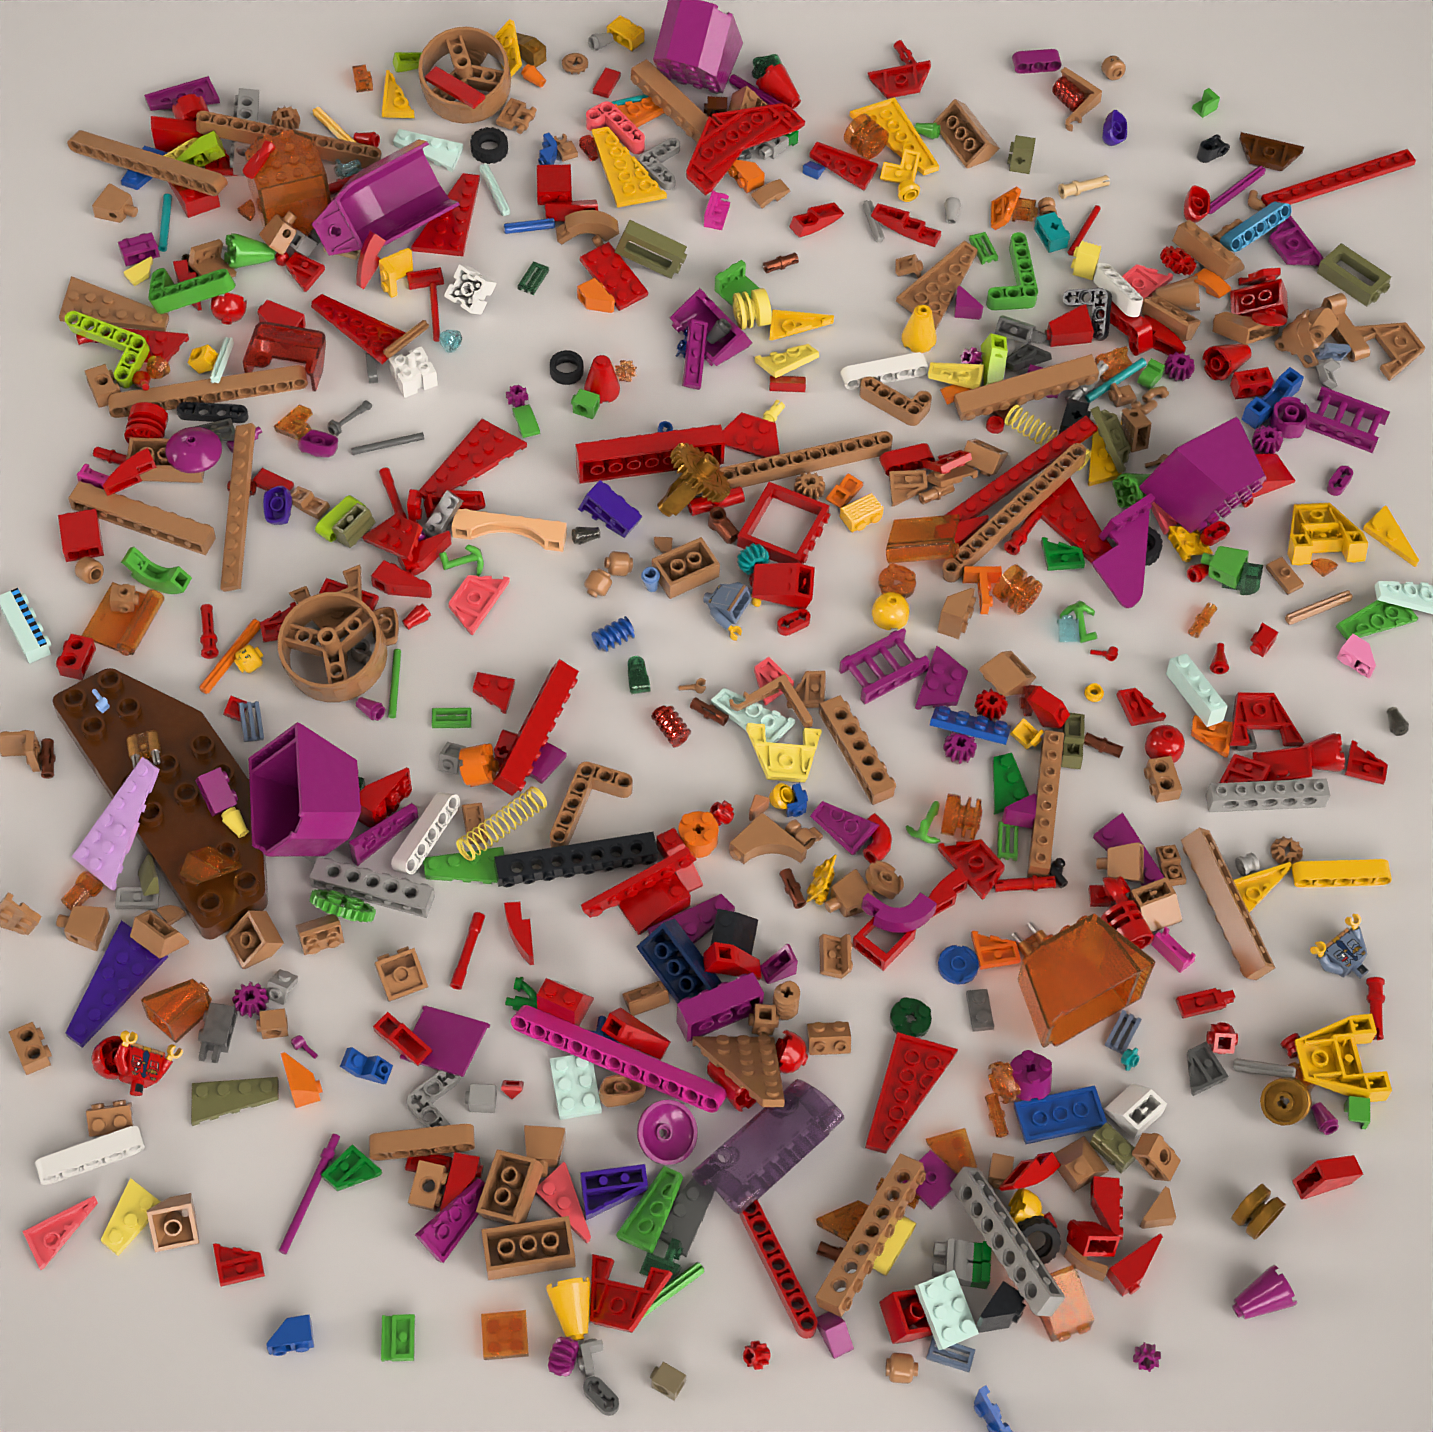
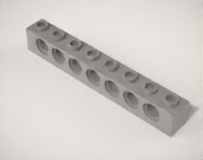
[950,1167,1066,1316]

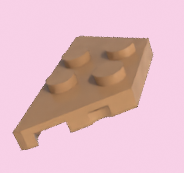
[0,892,42,935]

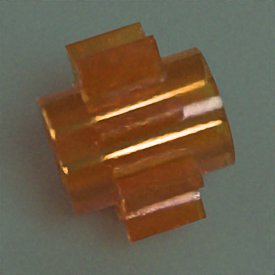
[615,360,637,382]

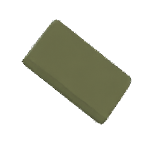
[138,854,159,896]

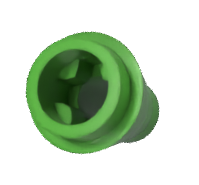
[915,123,941,139]

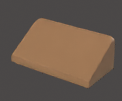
[622,980,670,1016]

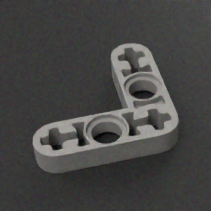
[639,138,680,190]
[407,1071,460,1128]

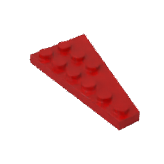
[411,173,480,257]
[418,419,527,499]
[1036,477,1112,563]

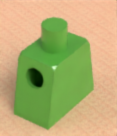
[1201,546,1249,589]

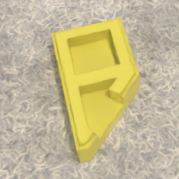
[124,256,153,286]

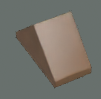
[1139,1186,1176,1229]

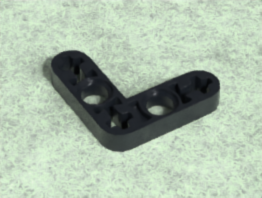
[1063,288,1112,341]

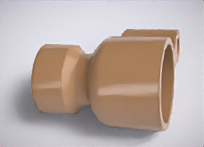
[785,819,823,850]

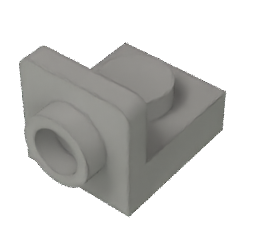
[438,742,466,774]

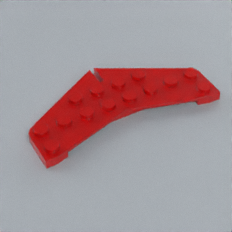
[686,103,805,196]

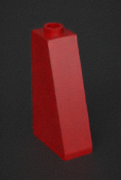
[151,116,221,152]

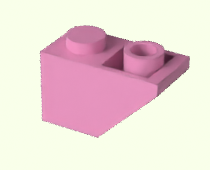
[1337,634,1376,679]

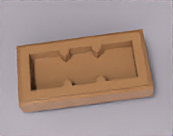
[1266,557,1304,595]
[462,803,488,844]

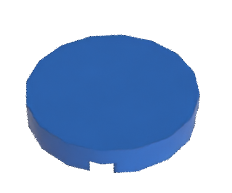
[938,945,979,985]

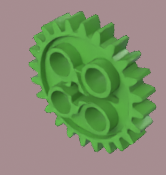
[309,889,376,923]

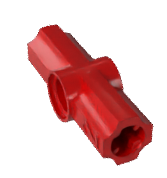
[687,486,745,516]

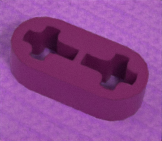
[1327,466,1353,496]

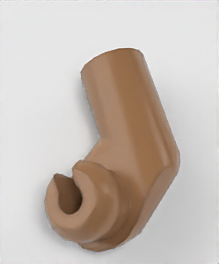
[1248,190,1265,212]
[1131,399,1158,415]

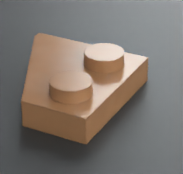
[787,671,826,708]

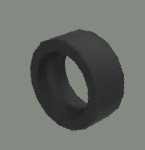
[550,350,584,385]

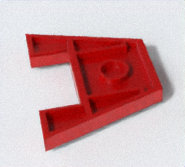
[1229,692,1305,746]
[590,1254,673,1333]

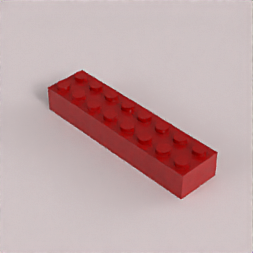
[575,424,725,484]

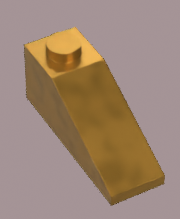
[516,33,547,67]

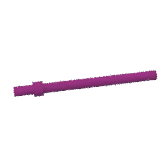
[278,1134,340,1255]

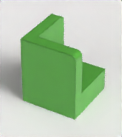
[1192,88,1220,118]
[1344,1096,1370,1129]

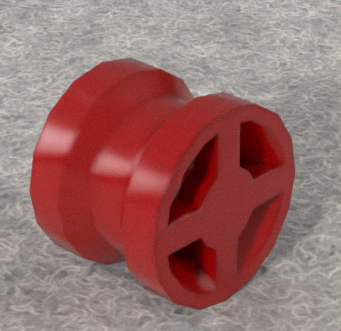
[1280,1033,1300,1059]

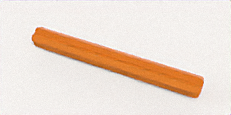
[199,619,261,694]

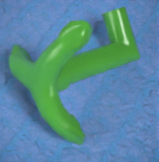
[439,544,484,577]
[1059,600,1098,643]
[906,801,941,844]

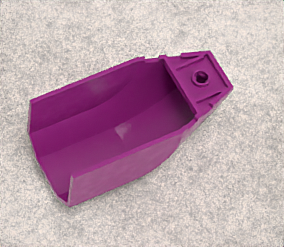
[312,139,460,256]

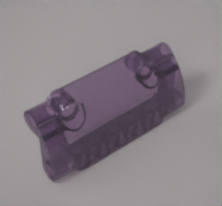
[692,1079,844,1214]

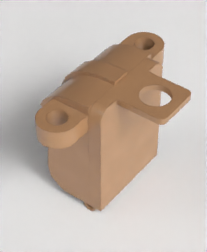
[1275,307,1339,368]

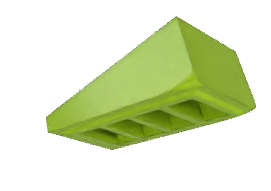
[393,52,422,72]

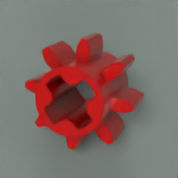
[710,800,734,826]
[743,1341,771,1370]

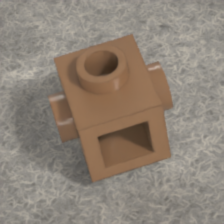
[110,584,139,613]
[748,1004,779,1036]

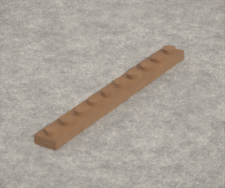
[220,423,256,592]

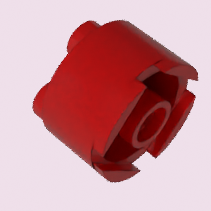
[172,94,209,121]

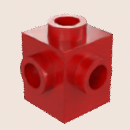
[1206,1022,1238,1054]

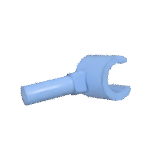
[92,689,110,713]

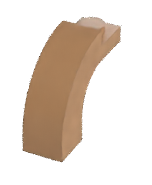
[556,210,619,245]

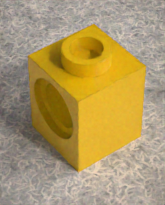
[187,345,218,374]

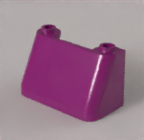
[670,288,752,366]

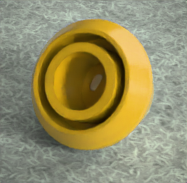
[898,180,920,202]
[769,783,795,809]

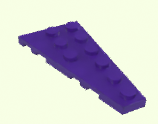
[65,920,168,1048]

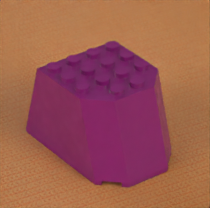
[653,0,743,94]
[1139,416,1267,533]
[248,722,361,857]

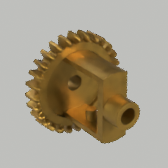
[657,443,731,517]

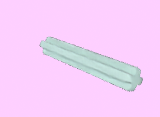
[480,163,510,216]
[210,337,234,383]

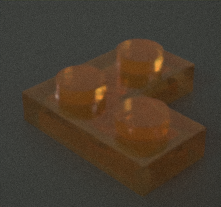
[273,405,313,440]

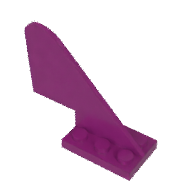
[1091,493,1156,608]

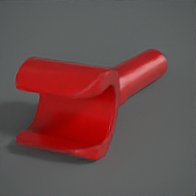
[1090,646,1118,661]

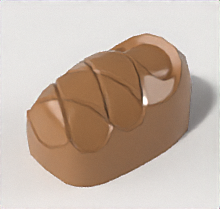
[372,607,399,646]
[599,1075,646,1107]

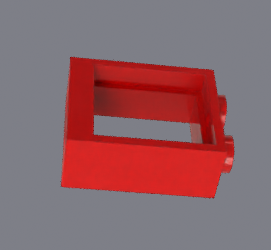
[852,917,917,971]

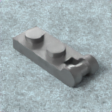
[422,490,463,538]

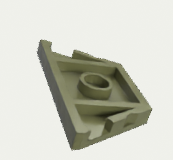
[1090,406,1131,474]

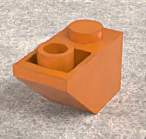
[728,159,765,193]
[577,278,615,313]

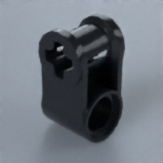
[1197,134,1230,163]

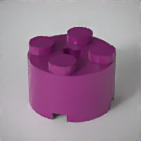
[1269,397,1310,439]
[1009,1050,1052,1101]

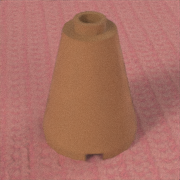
[1152,275,1200,311]

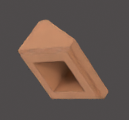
[749,794,770,821]

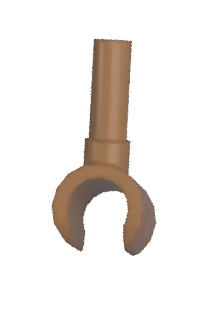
[1145,454,1168,468]
[679,678,706,694]

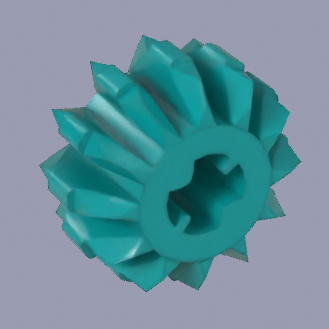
[737,543,770,575]

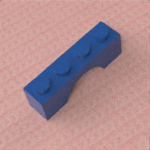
[1242,367,1304,430]

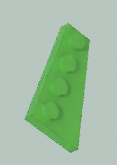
[1336,600,1418,640]

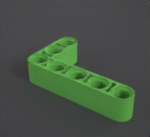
[986,232,1038,311]
[148,268,236,314]

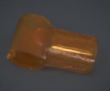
[61,871,103,911]

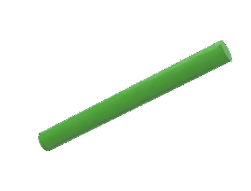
[388,649,401,718]

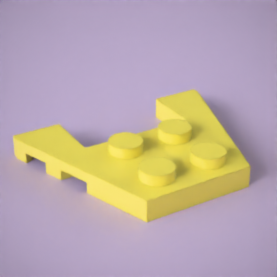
[746,723,822,783]

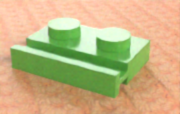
[381,1314,415,1362]

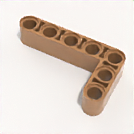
[550,762,633,848]

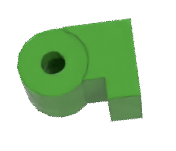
[1137,358,1165,389]

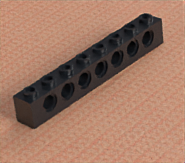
[494,831,658,888]

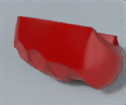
[1184,185,1210,223]

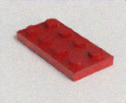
[580,242,649,311]

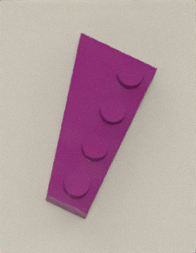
[144,76,220,111]
[349,803,418,866]
[415,1178,485,1263]

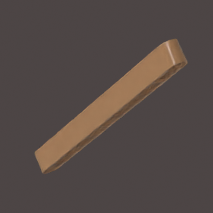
[196,111,381,168]
[67,130,228,196]
[108,365,308,418]
[719,431,893,488]
[943,443,1086,583]

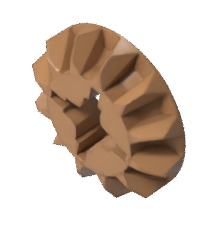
[562,53,588,75]
[1271,836,1303,864]

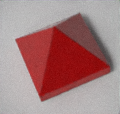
[501,1080,524,1099]

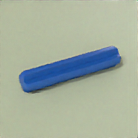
[504,218,555,234]

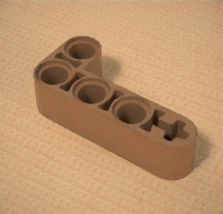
[1321,293,1370,362]
[860,377,932,426]

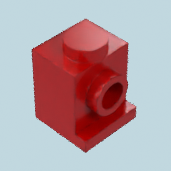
[1250,622,1279,657]

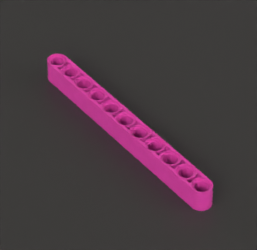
[511,1005,727,1113]

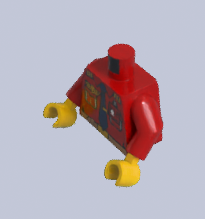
[114,1030,183,1096]

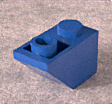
[266,1314,314,1356]

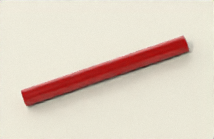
[1067,205,1101,256]
[429,283,441,342]

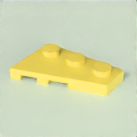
[754,344,819,378]
[928,362,984,389]
[101,1178,161,1256]

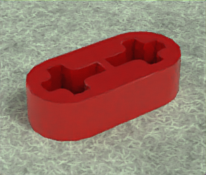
[1200,521,1230,546]
[777,609,811,636]

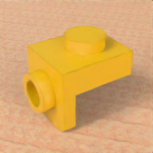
[1010,718,1044,749]

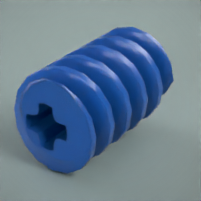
[591,616,635,652]

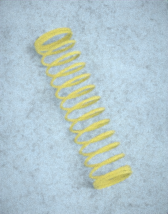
[1005,405,1091,471]
[456,786,547,861]

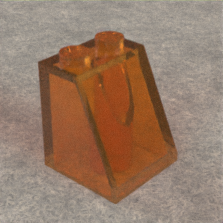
[141,979,212,1043]
[1039,1264,1095,1342]

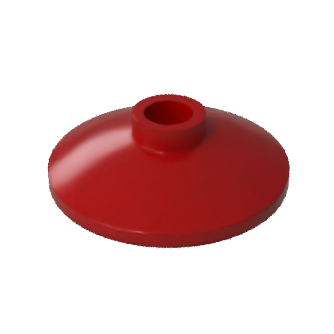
[1251,308,1287,326]

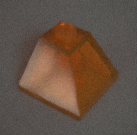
[180,845,242,884]

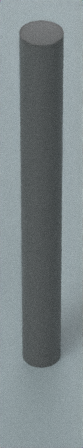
[351,432,424,455]

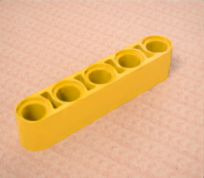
[1291,859,1392,888]

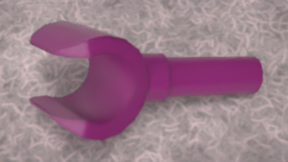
[291,1035,318,1059]

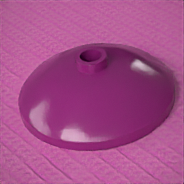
[165,427,222,473]
[637,1100,698,1165]

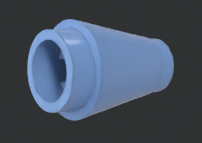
[641,567,660,592]

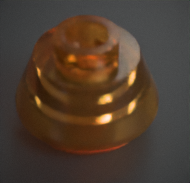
[146,356,170,379]

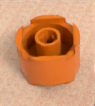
[459,743,500,787]
[678,811,719,858]

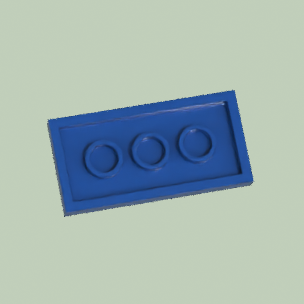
[930,706,1011,745]
[1013,1085,1107,1145]

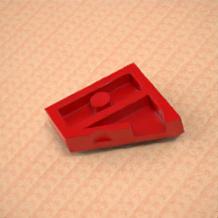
[285,252,325,292]
[921,450,972,474]
[407,489,422,523]
[1345,740,1388,785]
[213,1243,265,1287]

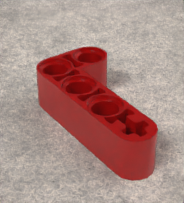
[1099,301,1153,356]

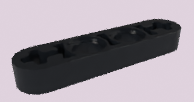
[177,402,249,423]

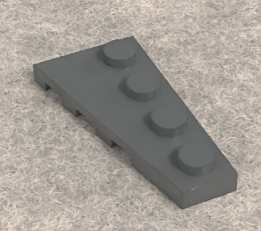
[659,1164,721,1257]

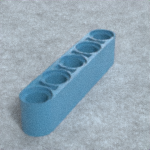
[1220,201,1292,252]

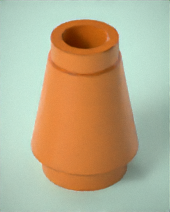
[521,64,546,88]

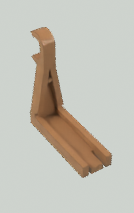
[1060,67,1102,131]
[730,674,813,728]

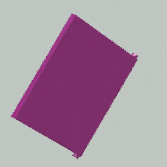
[400,1006,490,1077]

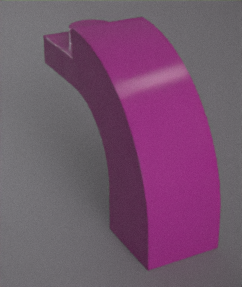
[861,892,937,933]

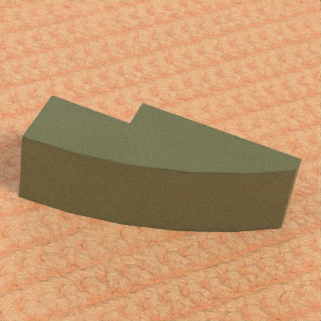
[1061,713,1085,769]

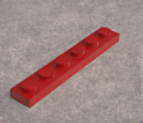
[581,847,697,918]

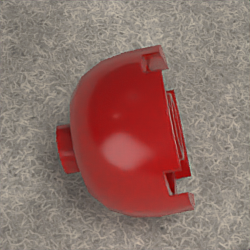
[211,293,247,325]
[1145,725,1185,763]
[775,1030,808,1074]
[91,1036,123,1080]

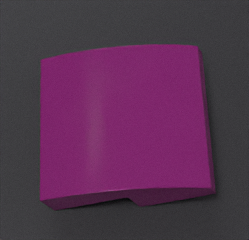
[526,742,567,784]

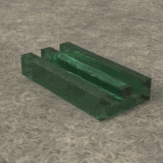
[518,261,549,295]

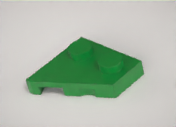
[1041,537,1085,571]
[321,1144,382,1191]

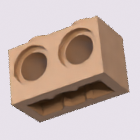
[1144,756,1182,803]
[9,1022,52,1075]

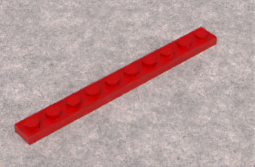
[1261,149,1416,207]
[943,416,1098,524]

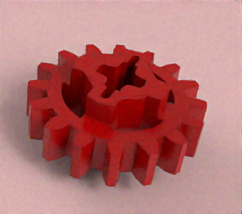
[1160,246,1197,276]

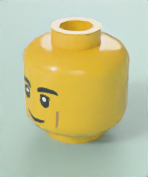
[234,645,264,674]

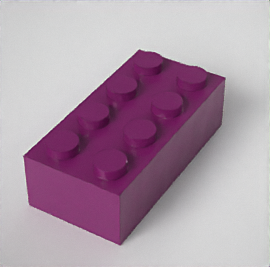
[676,973,764,1042]

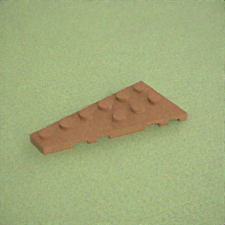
[896,240,978,330]
[59,276,169,332]

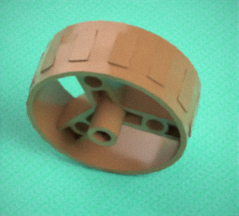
[418,27,511,124]
[278,592,388,702]

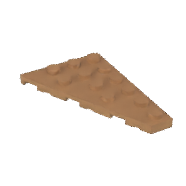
[692,1035,785,1107]

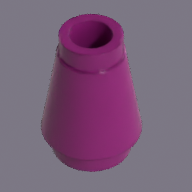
[356,697,385,721]
[1311,1102,1339,1135]

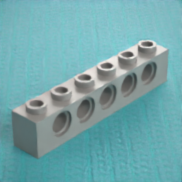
[230,88,259,176]
[1205,778,1330,812]
[309,857,435,918]

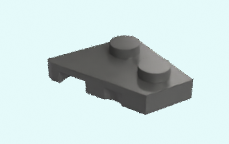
[1005,344,1052,371]
[195,418,235,441]
[1187,1042,1228,1096]

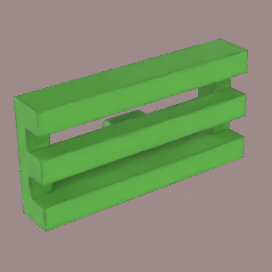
[969,232,998,265]
[432,708,472,728]
[997,821,1018,861]

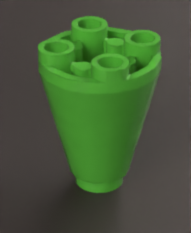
[224,233,275,269]
[1112,473,1151,509]

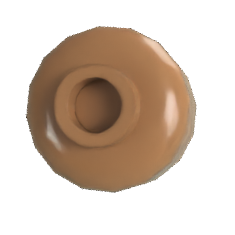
[1101,56,1126,80]
[604,551,633,576]
[75,557,104,584]
[584,568,612,598]
[885,1353,918,1384]

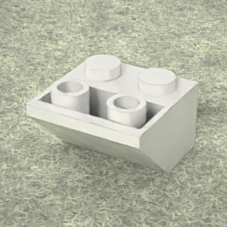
[1103,1083,1167,1140]

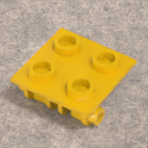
[1167,526,1213,563]
[806,855,837,905]

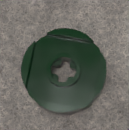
[889,997,932,1037]

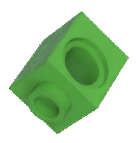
[571,389,600,419]

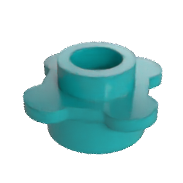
[1121,1048,1140,1071]

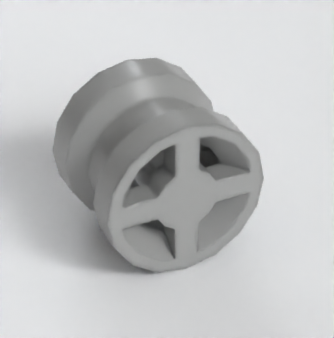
[1235,852,1260,876]

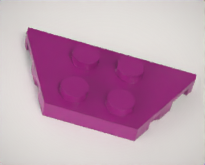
[1268,215,1324,266]
[915,646,968,710]

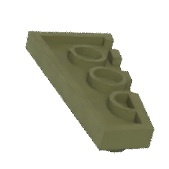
[191,1077,279,1126]

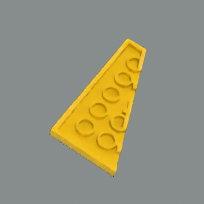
[849,97,939,175]
[592,127,667,208]

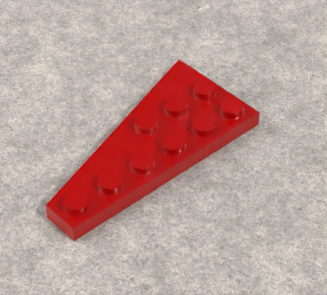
[311,294,406,364]
[865,1032,958,1154]

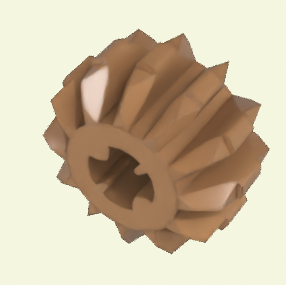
[271,106,301,130]
[794,471,825,500]

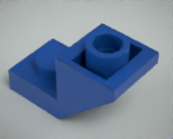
[538,133,558,165]
[340,1047,393,1085]

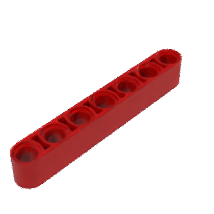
[739,1197,818,1339]

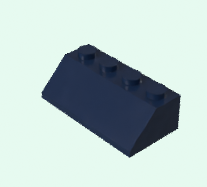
[636,919,722,1004]

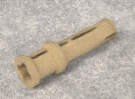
[1058,175,1110,199]

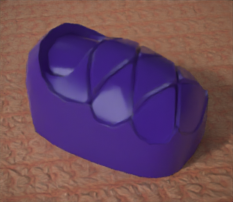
[1102,110,1127,146]
[263,486,292,525]

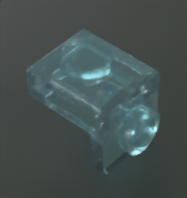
[334,159,362,179]
[1057,615,1079,642]

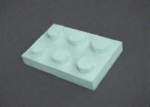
[550,1055,602,1120]
[914,1270,979,1350]

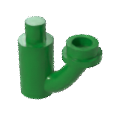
[505,977,537,1011]

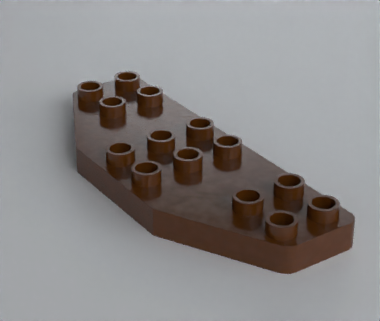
[52,668,268,940]

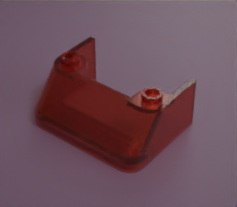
[242,322,326,392]

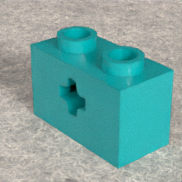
[1034,212,1070,253]

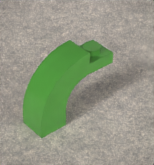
[121,547,192,594]

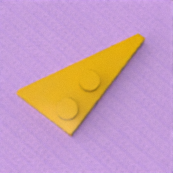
[382,70,415,118]
[769,310,834,340]
[1088,426,1122,486]
[1363,505,1419,567]
[1234,862,1292,913]

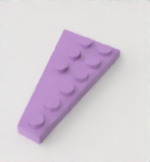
[72,757,160,891]

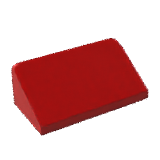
[769,375,806,392]

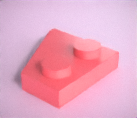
[754,657,794,706]

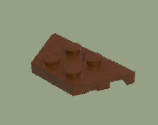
[1239,132,1304,171]

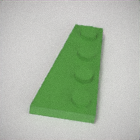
[423,847,504,884]
[616,1166,683,1254]

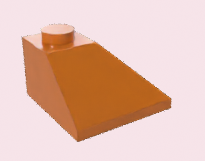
[281,1052,323,1108]

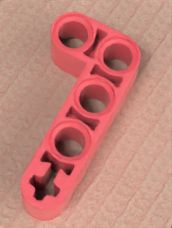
[586,101,645,154]

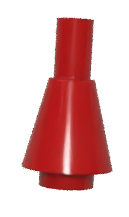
[132,371,151,391]
[1210,643,1229,674]

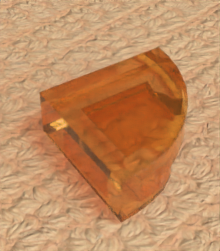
[237,199,255,221]
[1310,558,1338,577]

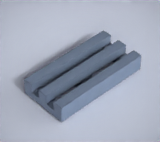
[1314,343,1352,361]
[238,701,264,742]
[1105,1010,1142,1055]
[926,1337,976,1372]

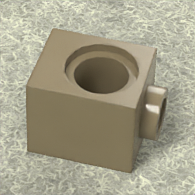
[650,1362,686,1401]

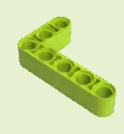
[64,311,150,388]

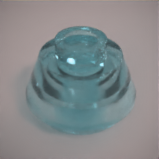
[439,329,462,353]

